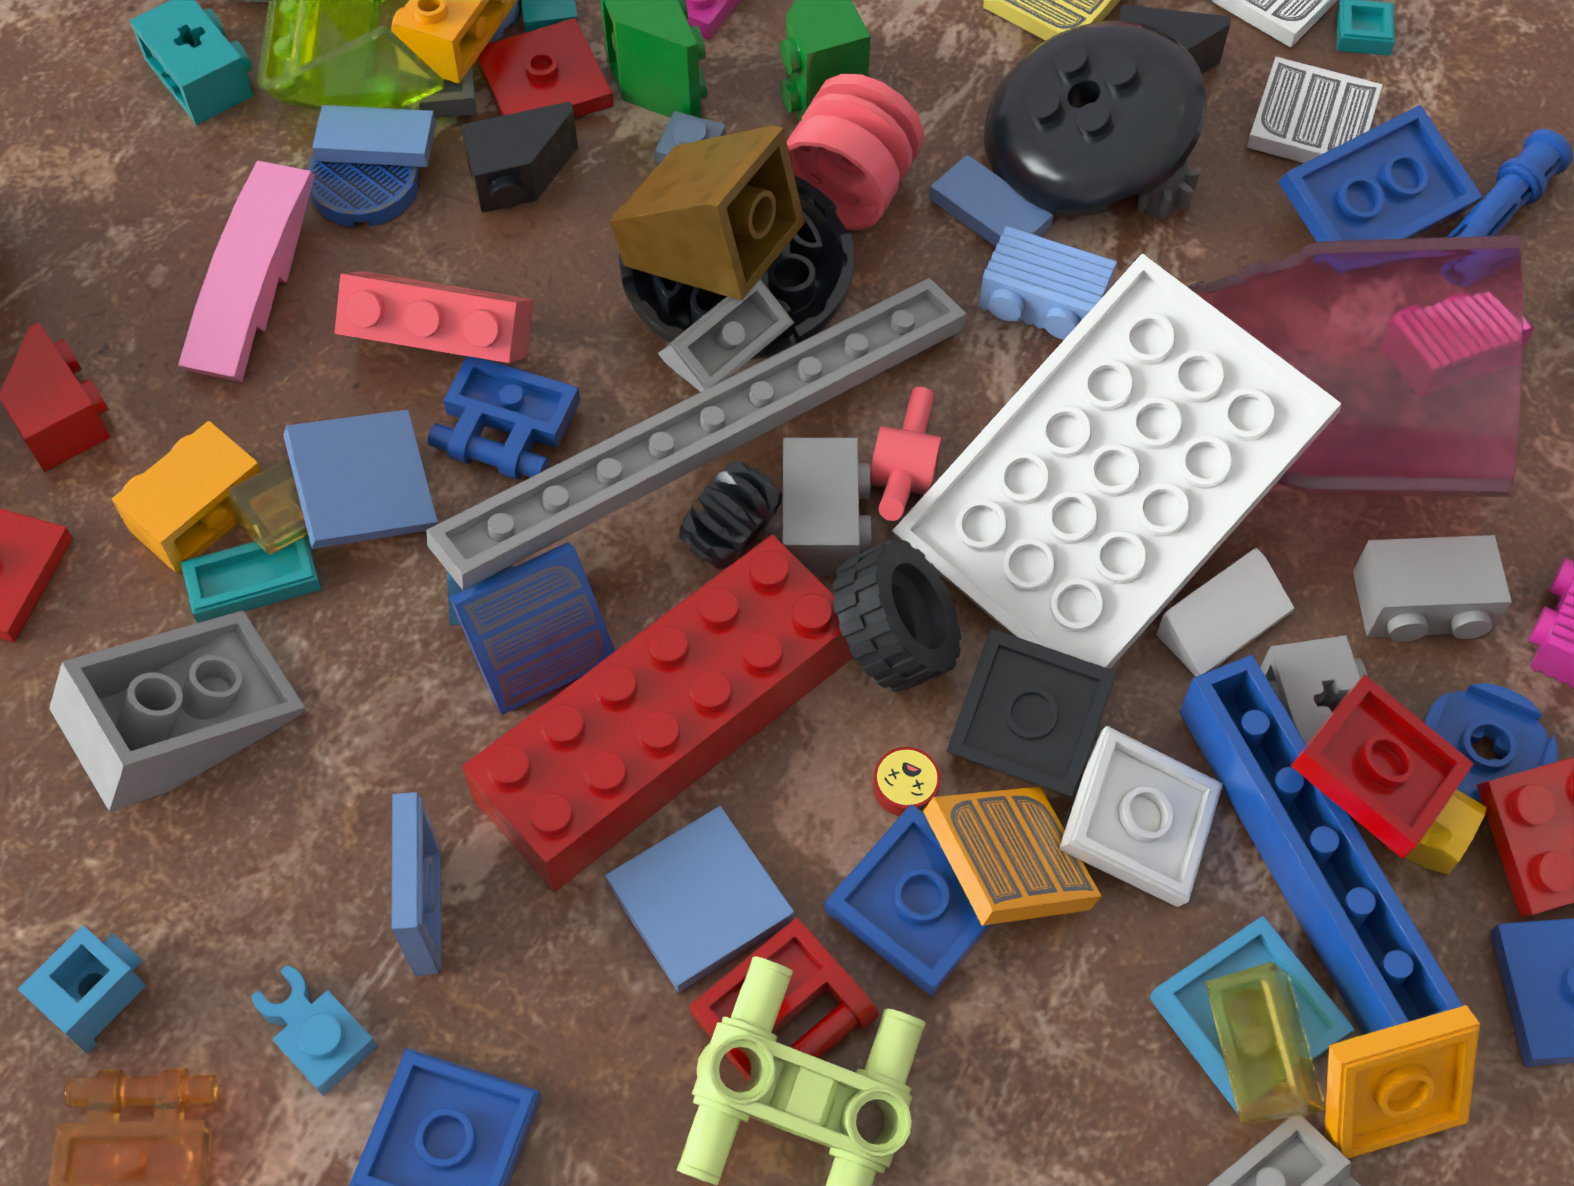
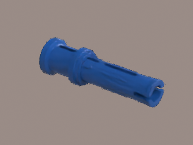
[1440,129,1573,267]

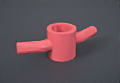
[870,387,942,521]

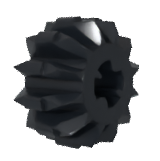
[679,461,782,569]

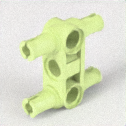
[676,957,926,1186]

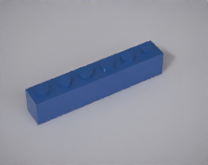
[1179,655,1463,1035]

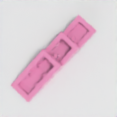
[178,161,315,382]

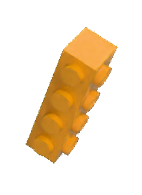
[391,0,518,84]

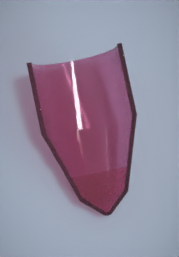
[1186,235,1523,498]

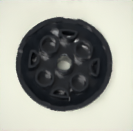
[984,21,1207,217]
[619,175,855,359]

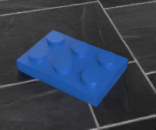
[1278,104,1483,277]

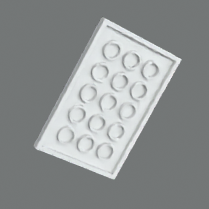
[892,254,1341,669]

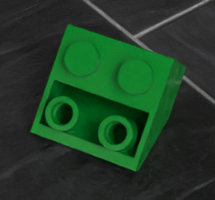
[600,0,708,118]

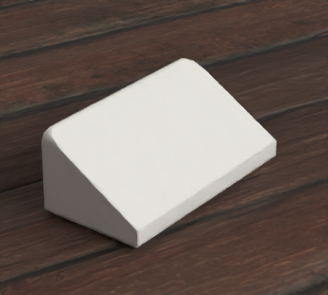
[1156,548,1294,676]

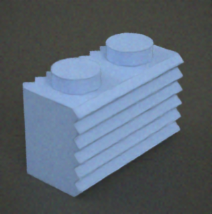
[979,225,1117,339]

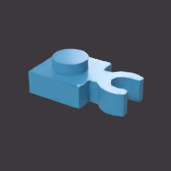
[251,965,378,1096]

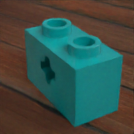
[129,0,254,125]

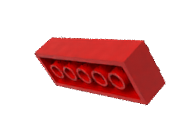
[462,534,854,893]

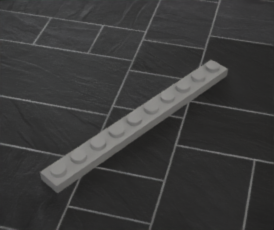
[426,278,967,590]

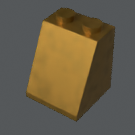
[610,125,805,300]

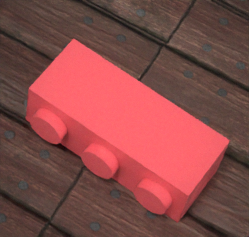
[334,271,534,363]

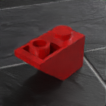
[0,322,110,472]

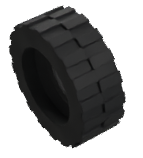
[833,539,961,692]

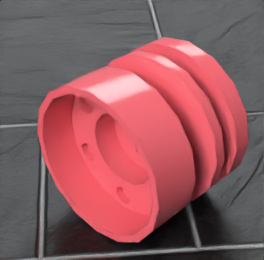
[787,74,924,231]

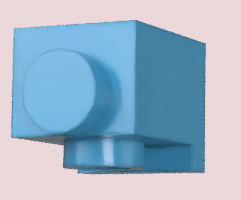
[18,925,146,1054]

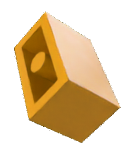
[112,421,271,574]

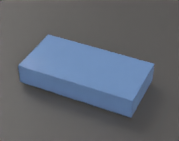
[312,105,436,167]
[929,154,1053,247]

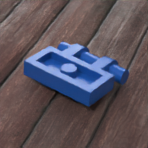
[428,356,580,479]

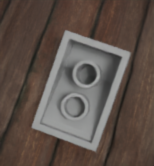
[49,610,305,812]

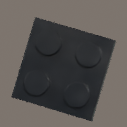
[946,628,1117,799]

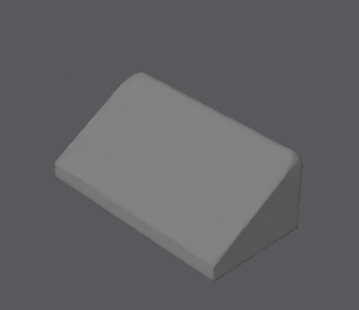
[658,279,794,392]

